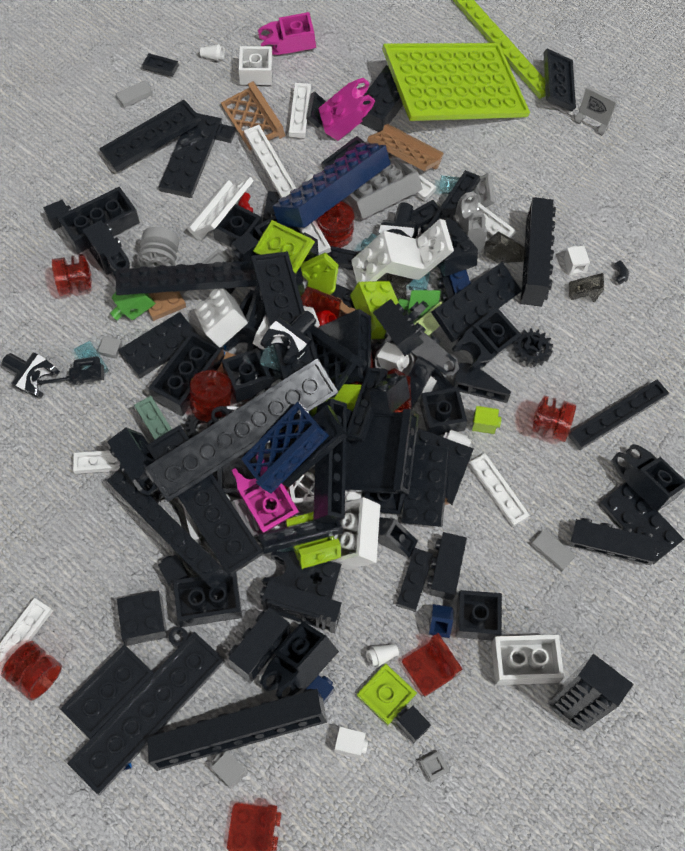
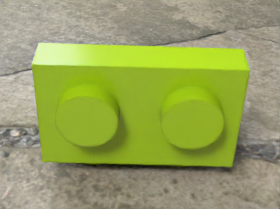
[301,252,339,304]

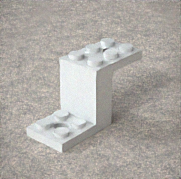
[351,219,454,283]

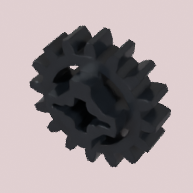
[512,328,553,367]

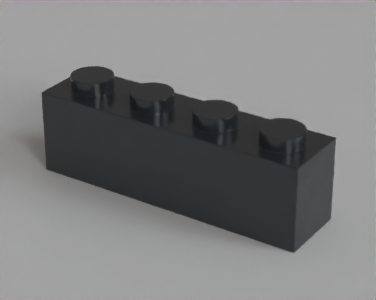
[570,518,658,566]

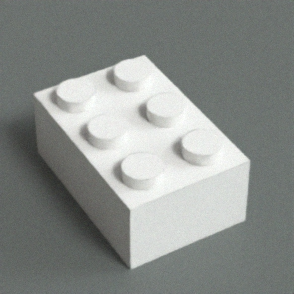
[194,288,248,347]
[331,497,380,570]
[491,635,564,685]

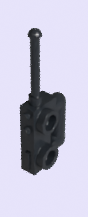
[38,356,104,385]

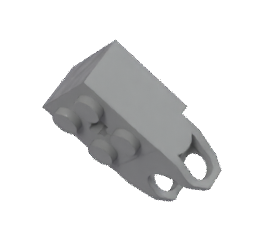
[453,191,488,253]

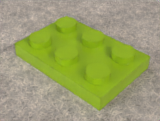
[253,220,315,273]

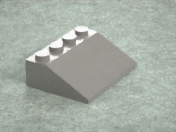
[346,155,422,219]

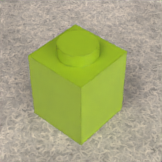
[472,406,501,434]

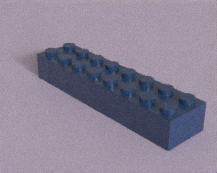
[273,143,390,228]

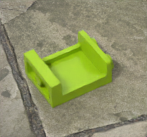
[286,511,341,569]

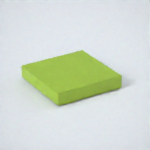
[356,663,417,726]

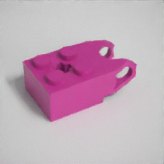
[258,12,316,55]
[318,78,375,141]
[231,456,299,533]

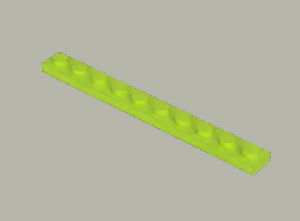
[452,0,546,99]

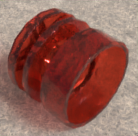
[317,201,355,248]
[52,254,92,297]
[190,370,231,422]
[532,395,576,442]
[1,641,62,701]

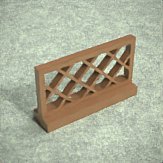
[221,81,285,151]
[367,124,444,171]

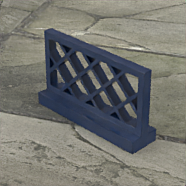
[241,402,329,494]

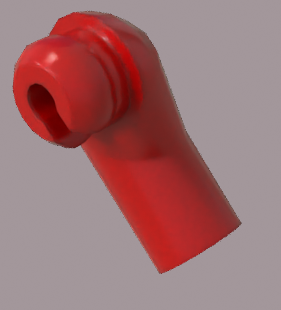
[238,192,253,212]

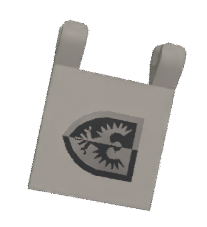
[575,86,617,135]

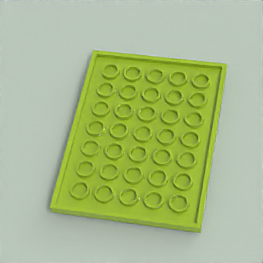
[382,43,530,121]

